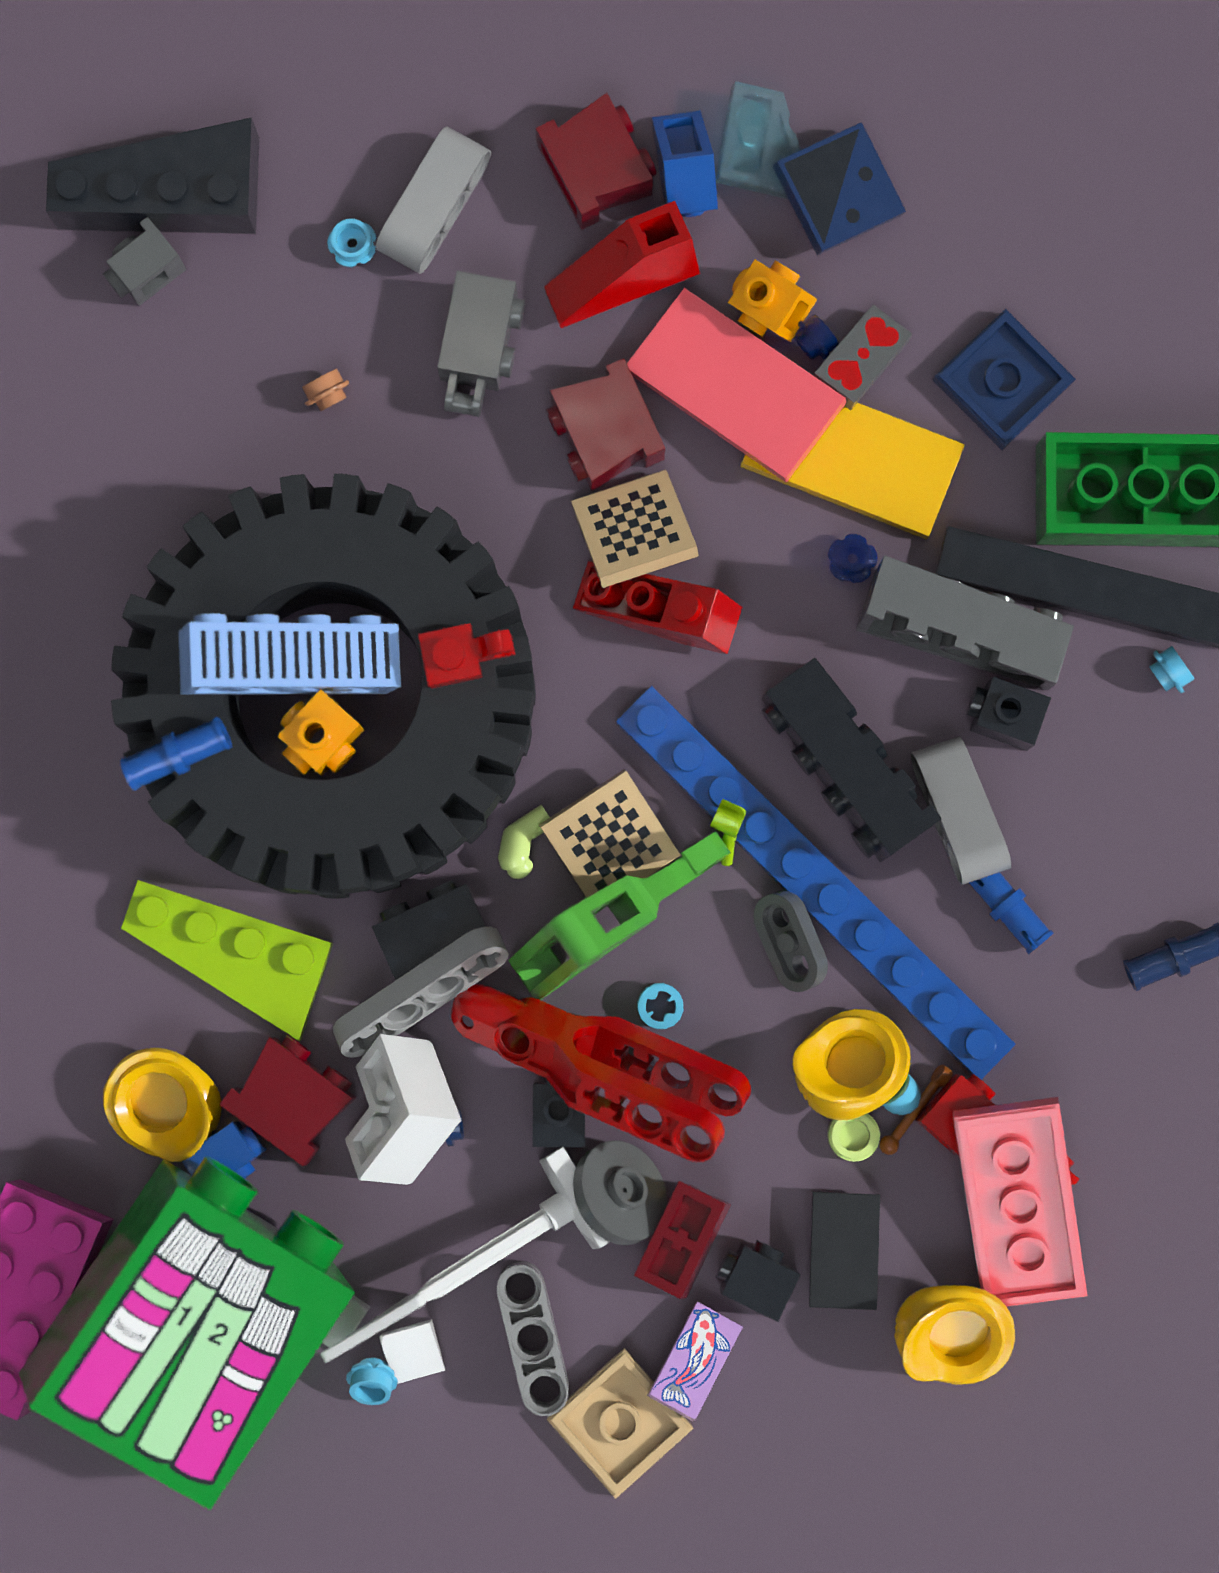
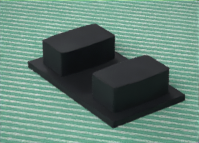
[809,1192,880,1310]

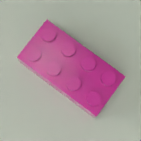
[0,1179,114,1421]

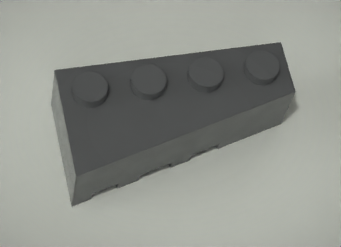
[856,555,1074,690]

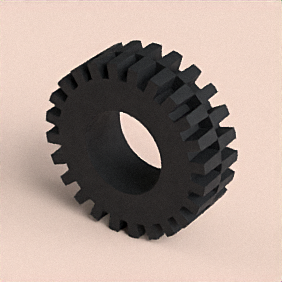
[111,473,536,899]

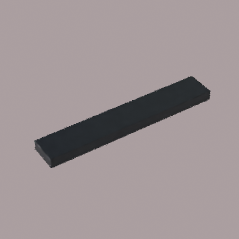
[935,526,1219,648]

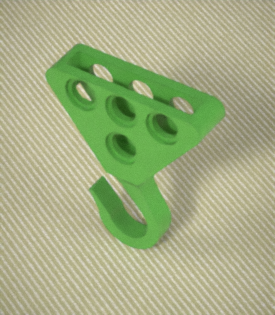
[508,832,731,1000]

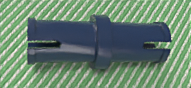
[1123,922,1219,991]

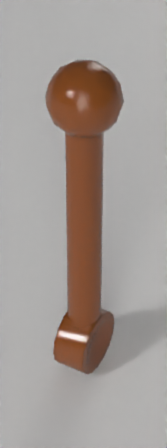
[879,1064,952,1155]

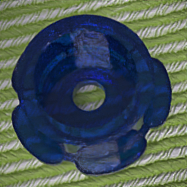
[794,314,839,360]
[828,534,877,583]

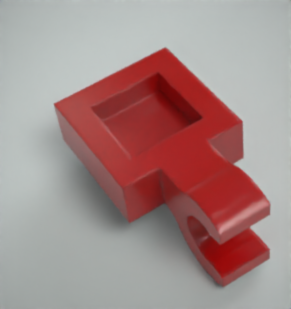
[418,623,516,689]

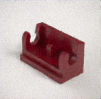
[634,1181,731,1299]

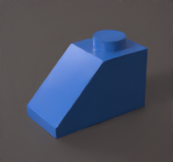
[652,111,718,217]

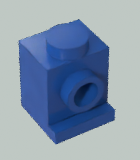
[182,1121,267,1178]

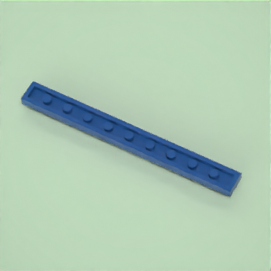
[616,686,1016,1080]

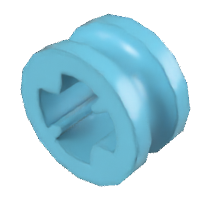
[637,983,684,1029]

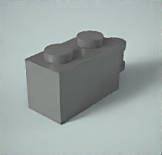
[437,271,525,417]

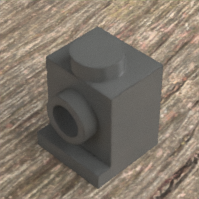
[103,217,186,306]

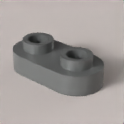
[754,891,828,992]

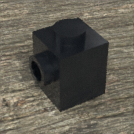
[966,677,1051,751]
[533,1077,585,1147]
[716,1240,801,1322]

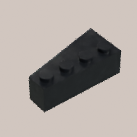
[46,117,259,234]
[761,658,942,863]

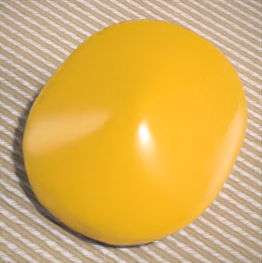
[792,1009,911,1120]
[103,1047,222,1162]
[894,1285,1015,1385]

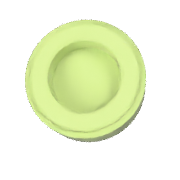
[827,1114,880,1162]

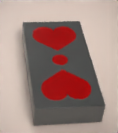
[813,305,912,410]

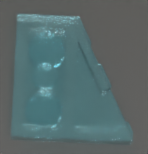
[716,81,800,199]

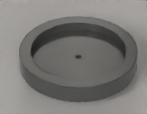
[573,1140,667,1245]

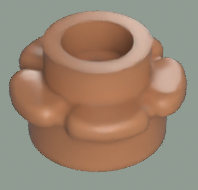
[302,368,349,412]

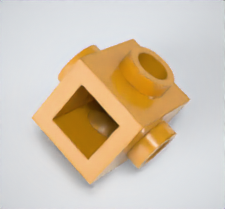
[728,259,817,342]
[278,689,364,776]

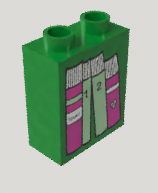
[19,1156,355,1510]

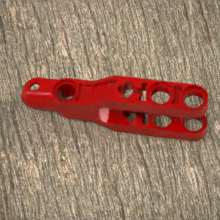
[451,984,751,1162]

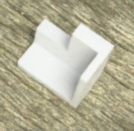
[345,1034,461,1185]

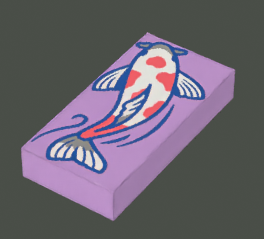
[647,1301,743,1421]

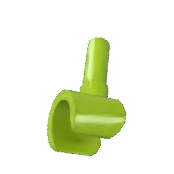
[710,799,746,866]

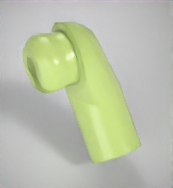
[498,805,550,879]

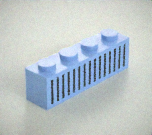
[179,614,401,694]

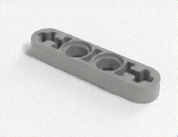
[333,927,508,1058]

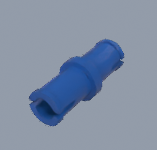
[120,716,232,791]
[969,873,1054,955]

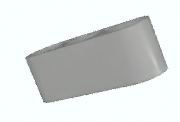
[376,126,491,274]
[910,736,1011,885]
[497,1261,569,1416]

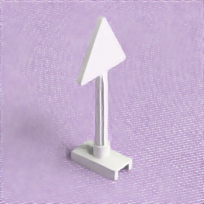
[320,1147,609,1363]

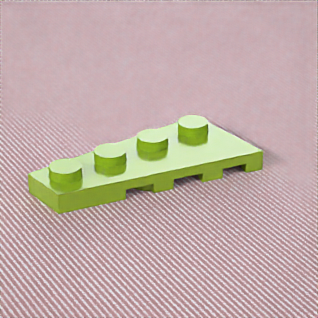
[121,880,333,1041]

